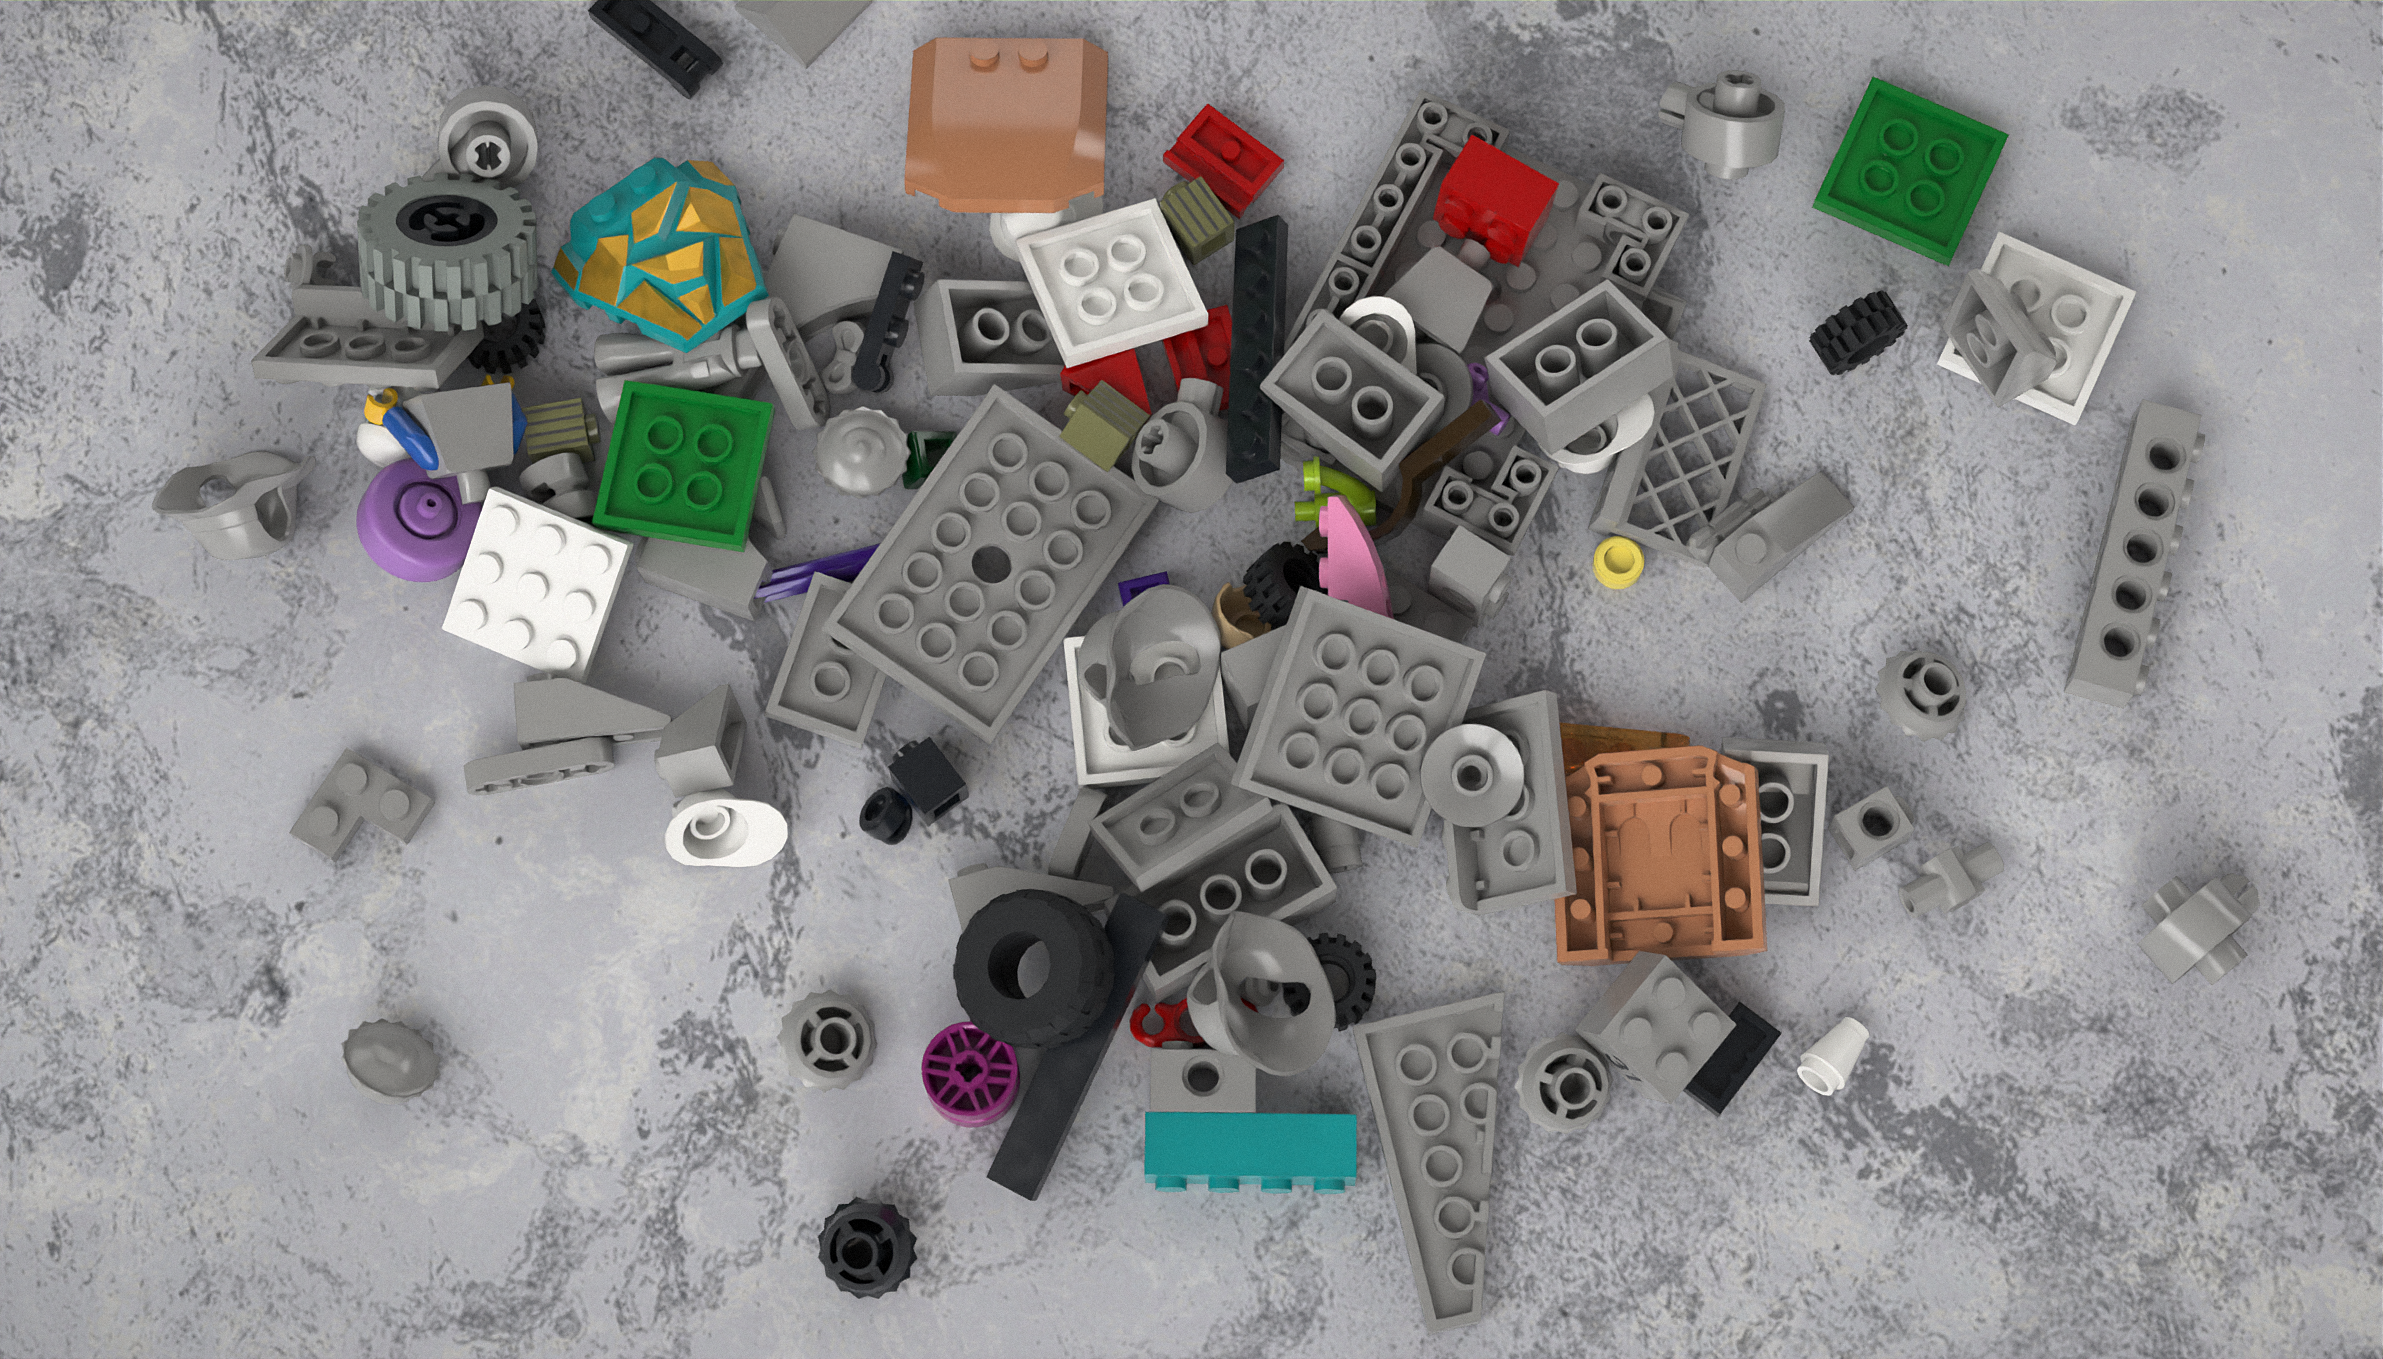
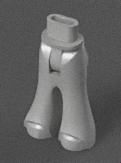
[594,324,764,425]

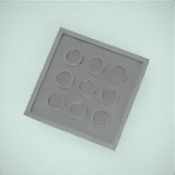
[1230,586,1487,848]

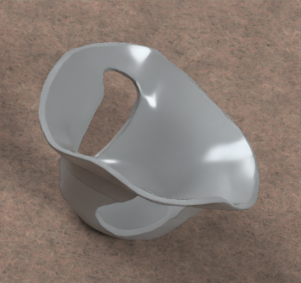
[152,451,316,560]
[1078,584,1221,751]
[1187,911,1336,1076]

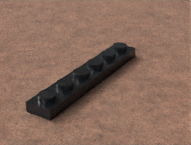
[1226,215,1288,484]

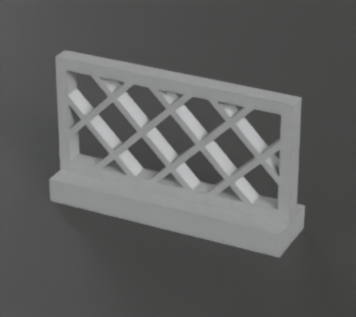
[1588,339,1767,568]

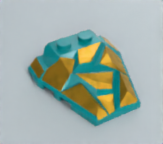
[551,157,769,353]

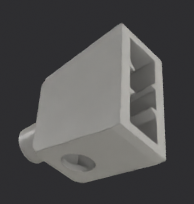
[1383,239,1493,356]

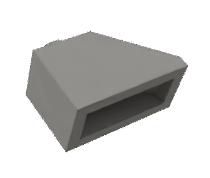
[654,683,747,798]

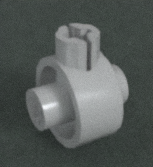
[1658,70,1785,179]
[422,85,538,191]
[1132,378,1233,513]
[2137,873,2260,985]

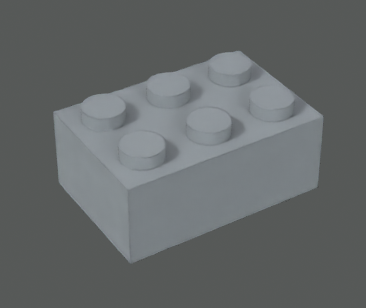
[1485,279,1674,455]

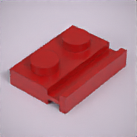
[1163,103,1284,219]
[1161,304,1232,411]

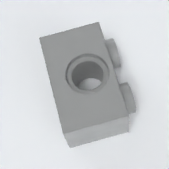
[1427,525,1513,628]
[1150,1041,1256,1113]

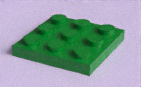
[1812,77,2009,267]
[592,380,775,552]

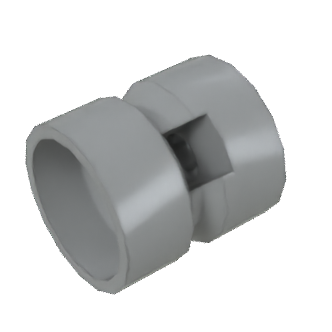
[519,453,597,526]

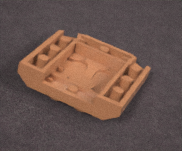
[904,37,1108,213]
[1555,745,1768,966]

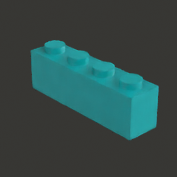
[1144,1112,1357,1194]

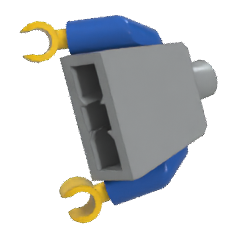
[364,374,527,505]

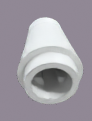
[1797,1017,1869,1096]

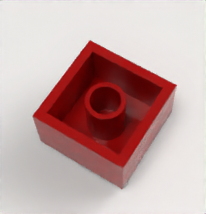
[1433,135,1559,268]

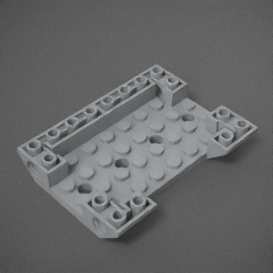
[1281,89,1689,556]

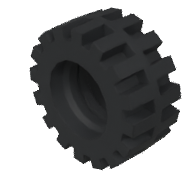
[1243,542,1328,631]

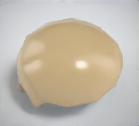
[1211,582,1272,650]

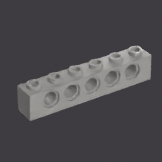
[2064,399,2205,709]

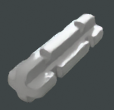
[1686,488,1772,562]

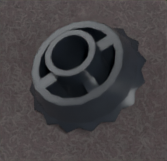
[818,1197,917,1299]

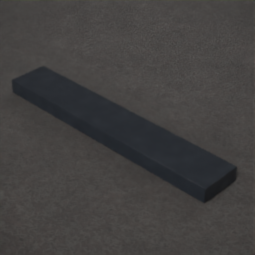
[986,892,1171,1201]

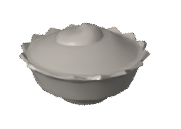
[812,405,911,499]
[1875,650,1967,742]
[777,990,877,1092]
[341,1018,441,1105]
[1514,1032,1614,1134]

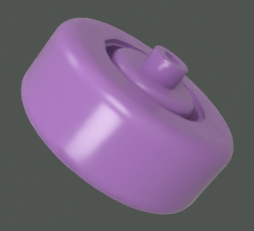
[356,458,482,582]

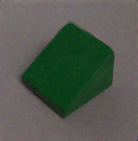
[902,431,957,489]

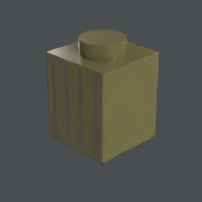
[1160,176,1234,266]
[1059,380,1150,472]
[521,398,601,464]

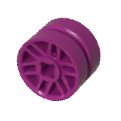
[921,1021,1020,1128]

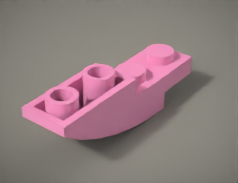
[1319,495,1394,619]

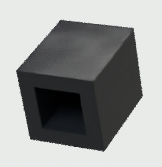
[888,736,969,827]

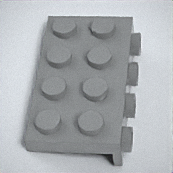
[251,284,484,391]
[1442,690,1577,916]

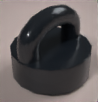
[859,787,913,845]

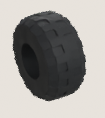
[953,889,1115,1049]

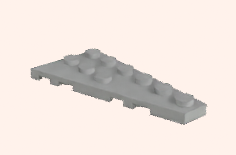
[1352,991,1505,1335]

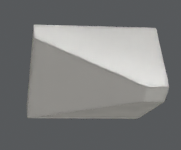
[1633,284,1687,340]
[752,476,787,540]

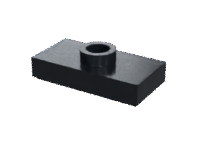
[1683,1001,1782,1117]

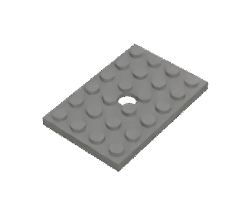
[821,384,1159,745]

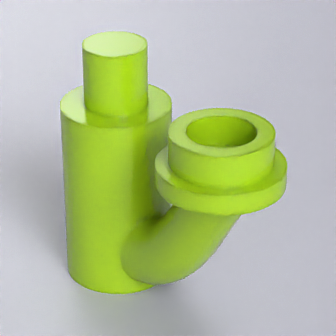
[1294,456,1376,528]

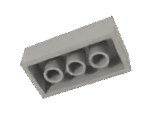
[1104,802,1338,1003]

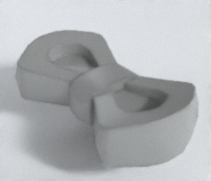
[818,320,867,395]

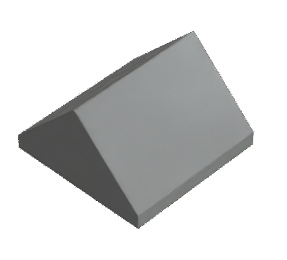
[735,0,872,69]

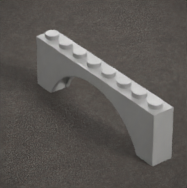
[635,213,904,622]

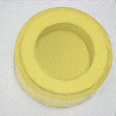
[1592,536,1644,589]

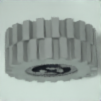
[357,173,538,332]

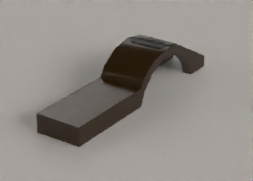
[1301,399,1502,554]

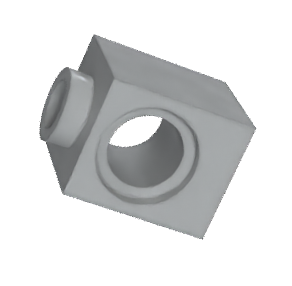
[1828,786,1915,871]

